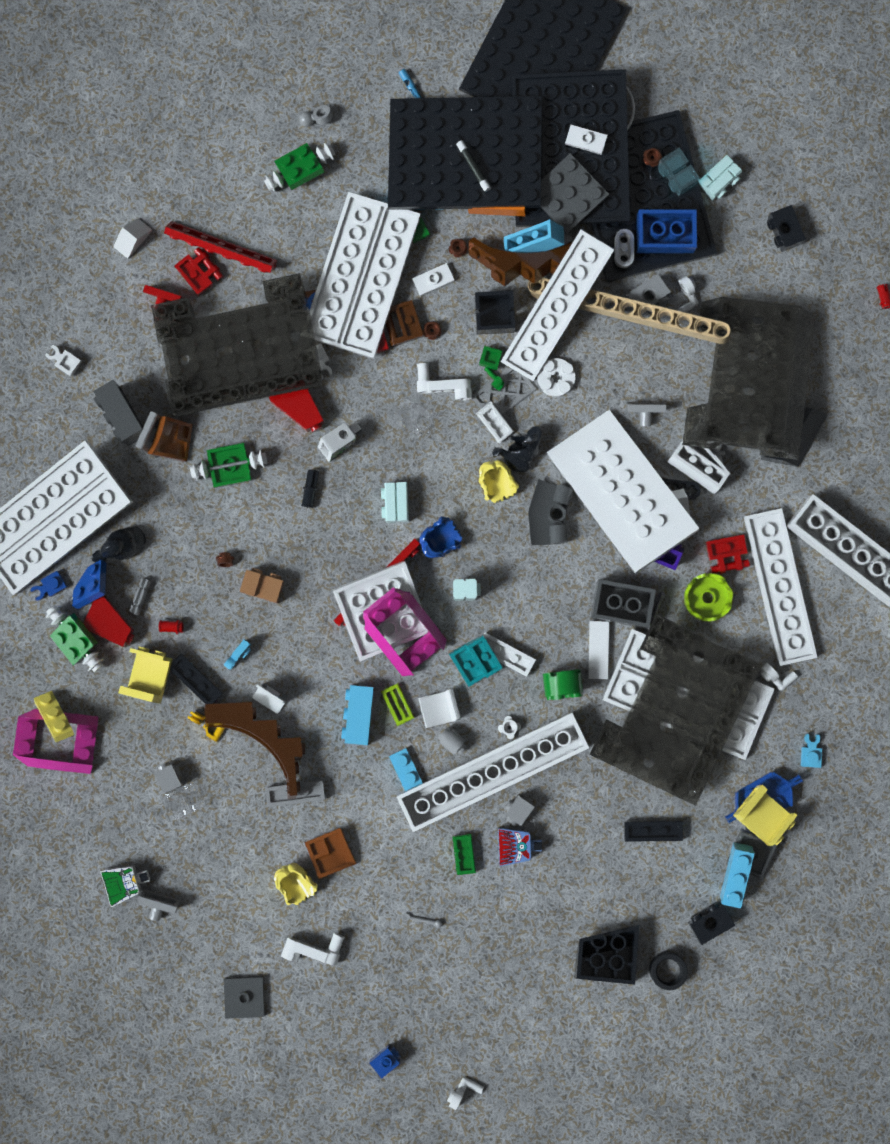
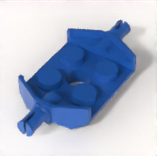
[725,772,803,824]

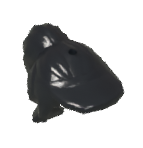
[492,426,542,472]
[92,526,146,563]

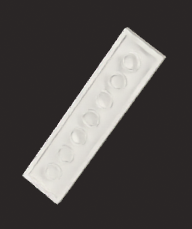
[501,229,614,381]
[744,508,818,666]

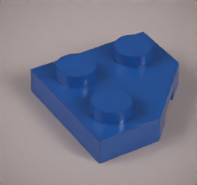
[72,560,107,609]

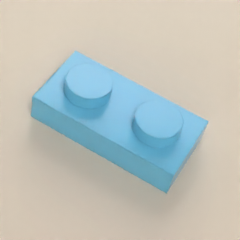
[389,748,423,791]

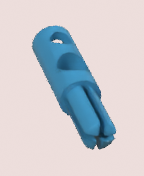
[399,69,422,98]

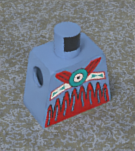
[498,827,542,866]

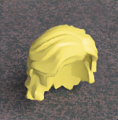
[479,460,519,503]
[274,863,318,905]

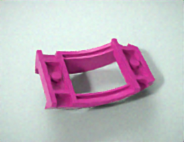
[363,587,447,676]
[13,709,98,774]

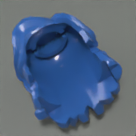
[419,516,463,558]

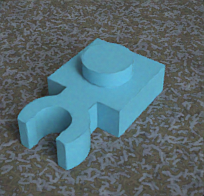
[224,639,252,670]
[801,734,822,768]

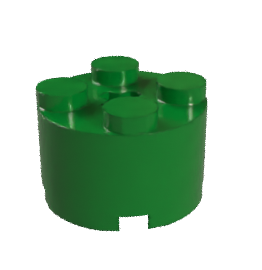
[542,669,583,700]

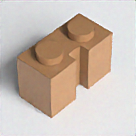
[239,568,284,604]

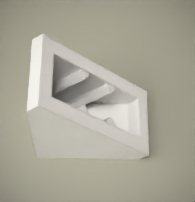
[114,218,153,259]

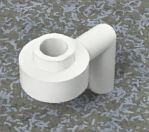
[677,276,698,313]
[760,663,798,691]
[447,1077,484,1110]

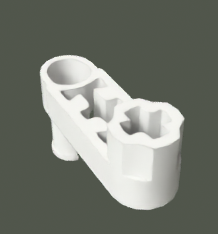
[417,363,472,401]
[281,933,345,966]

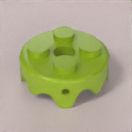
[684,573,733,622]

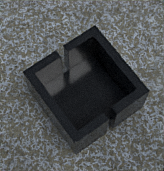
[474,290,515,335]

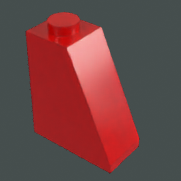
[269,380,325,433]
[83,595,135,647]

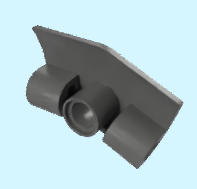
[528,479,573,545]

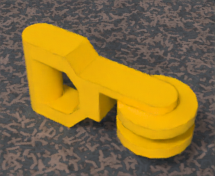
[187,711,225,742]

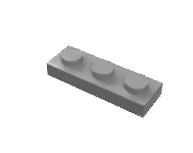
[265,780,326,807]

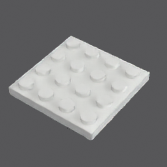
[332,561,428,661]

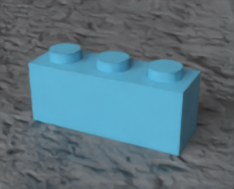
[504,220,565,253]
[341,685,374,745]
[720,842,755,908]

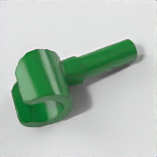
[484,367,504,391]

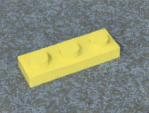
[34,691,74,742]

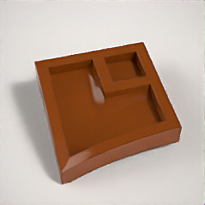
[148,416,193,462]
[305,828,357,879]

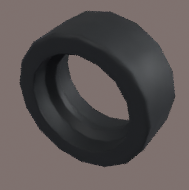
[649,951,688,991]

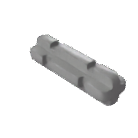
[129,578,151,615]

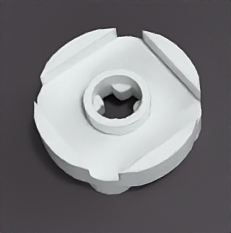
[537,358,575,397]

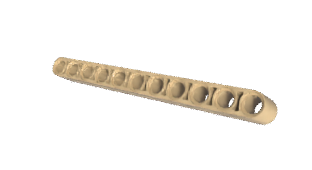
[528,278,731,344]

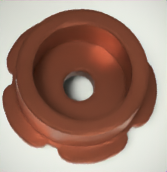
[643,148,662,167]
[449,239,467,257]
[423,321,441,340]
[215,552,235,568]

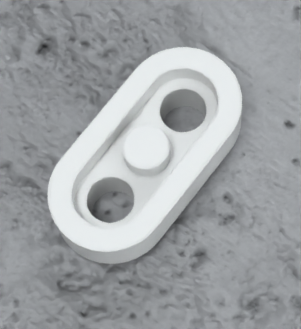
[614,229,634,268]

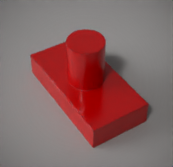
[143,285,184,314]

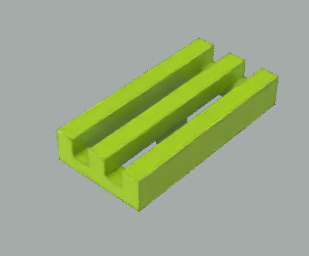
[381,683,415,726]

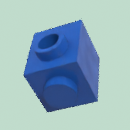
[369,1045,401,1079]

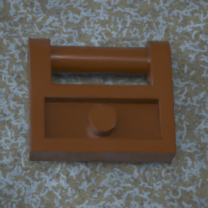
[386,300,423,347]

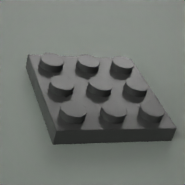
[541,154,609,235]

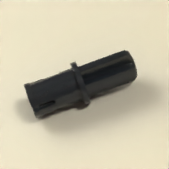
[301,469,319,508]

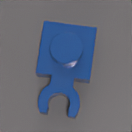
[30,571,67,601]

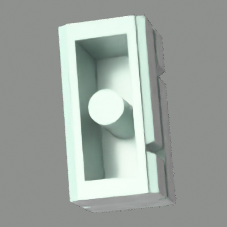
[698,155,742,201]
[381,482,409,523]
[453,579,481,601]

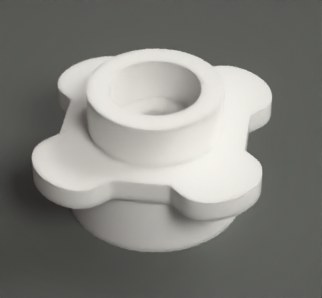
[498,716,521,739]

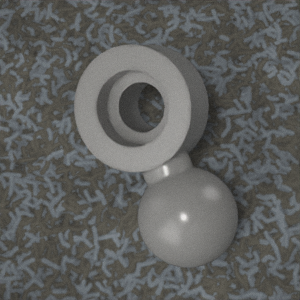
[299,105,333,127]

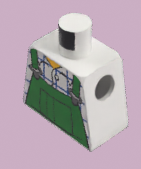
[318,422,362,462]
[100,865,150,907]

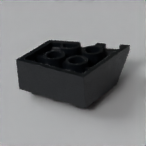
[761,401,827,467]
[574,925,640,985]

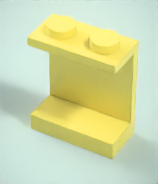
[119,646,172,704]
[733,785,798,846]

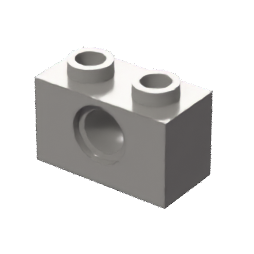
[625,274,671,316]

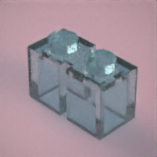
[658,147,700,196]

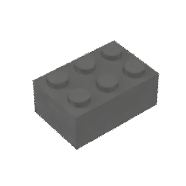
[93,380,143,446]
[590,579,656,629]

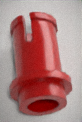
[876,284,890,309]
[159,619,184,635]

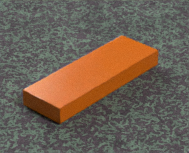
[468,207,526,216]

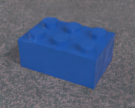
[636,209,697,253]

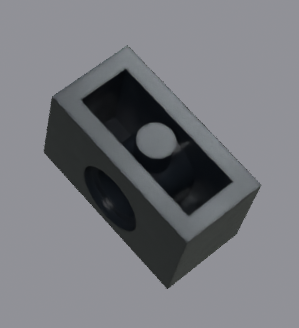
[767,205,806,252]
[688,902,735,945]

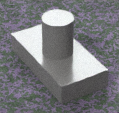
[626,403,666,426]
[138,890,181,921]

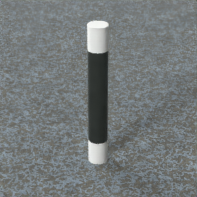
[456,140,491,192]

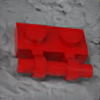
[174,247,223,296]
[705,534,750,574]

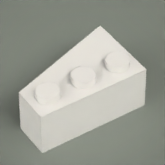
[667,426,730,494]

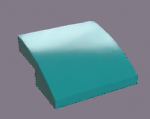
[448,635,502,687]

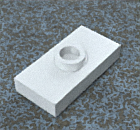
[565,125,607,155]
[412,263,454,297]
[476,401,514,444]

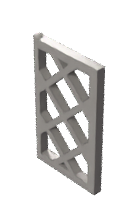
[472,367,537,415]

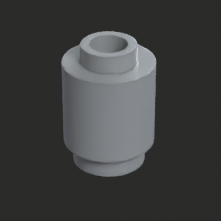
[437,727,466,755]

